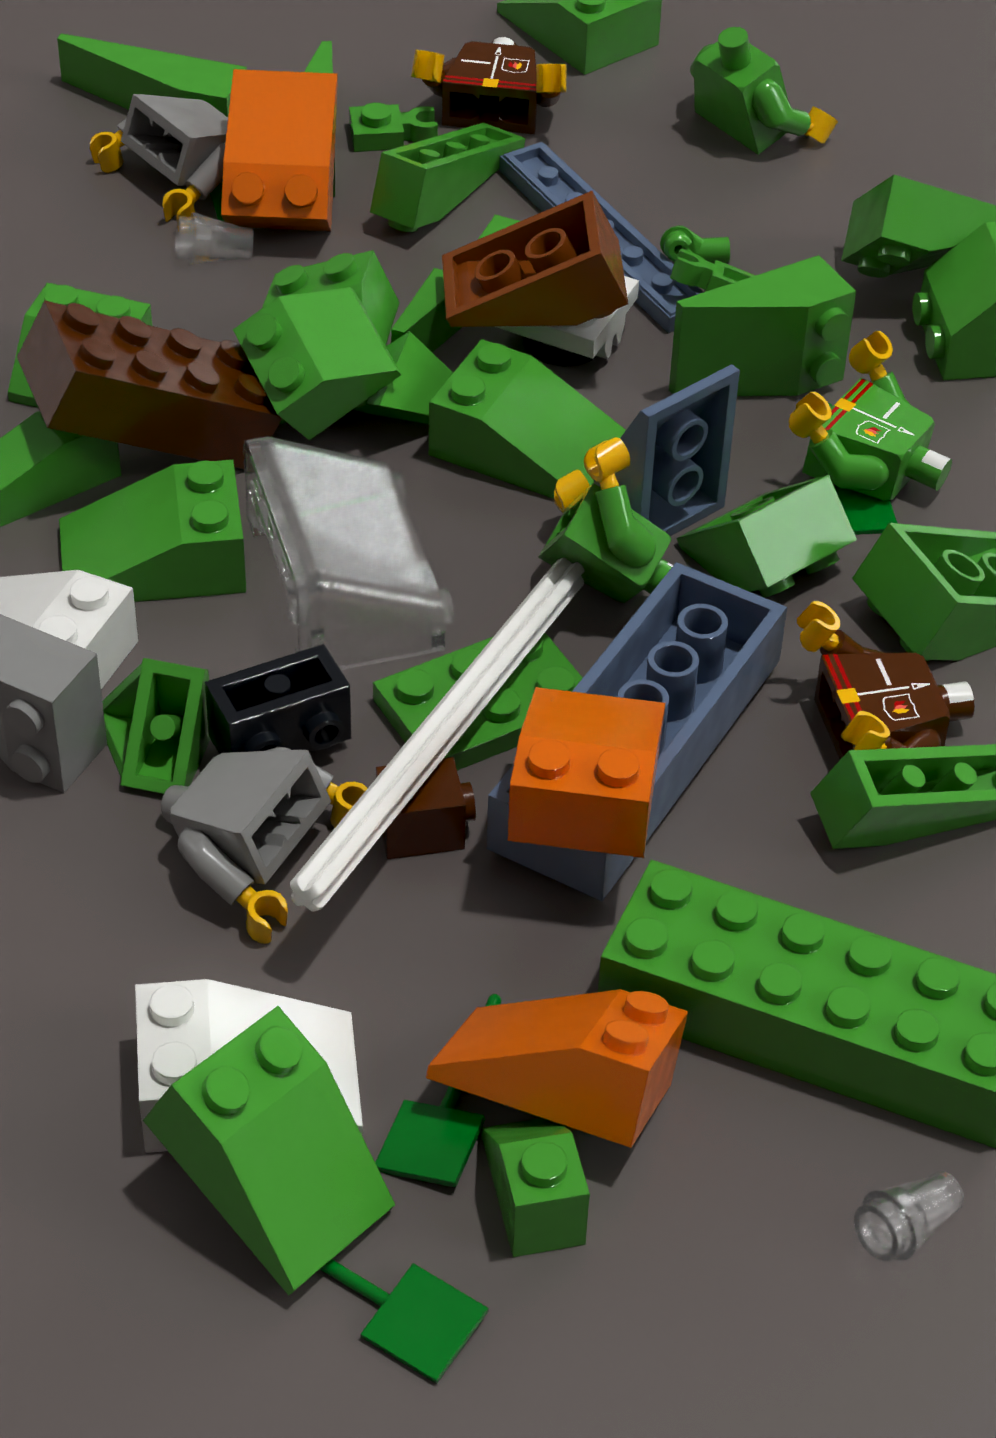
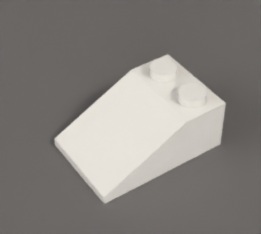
[0,570,138,689]
[135,979,363,1153]

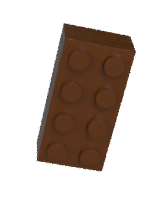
[17,300,282,471]

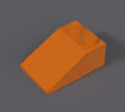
[221,69,338,231]
[508,687,666,858]
[426,989,688,1148]

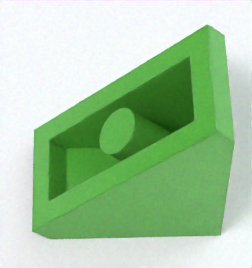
[353,331,453,424]
[102,658,210,794]

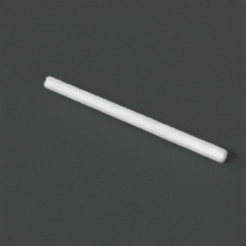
[290,558,584,912]

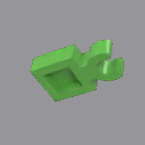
[349,102,438,152]
[670,249,756,292]

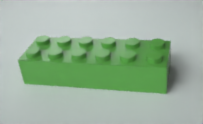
[598,859,996,1148]

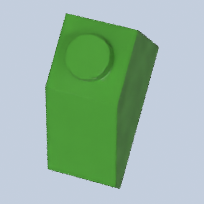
[481,1118,590,1257]

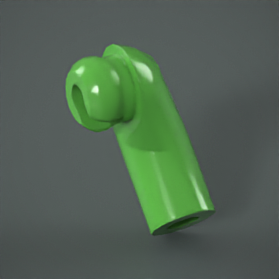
[660,225,730,264]

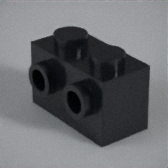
[205,644,351,754]

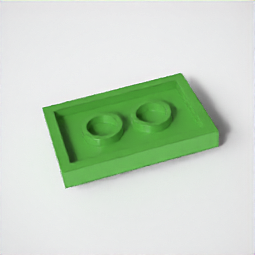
[373,633,582,770]

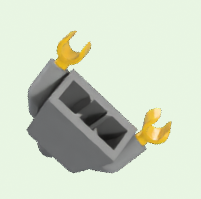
[90,94,228,231]
[161,747,368,944]

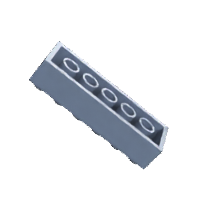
[486,562,787,901]

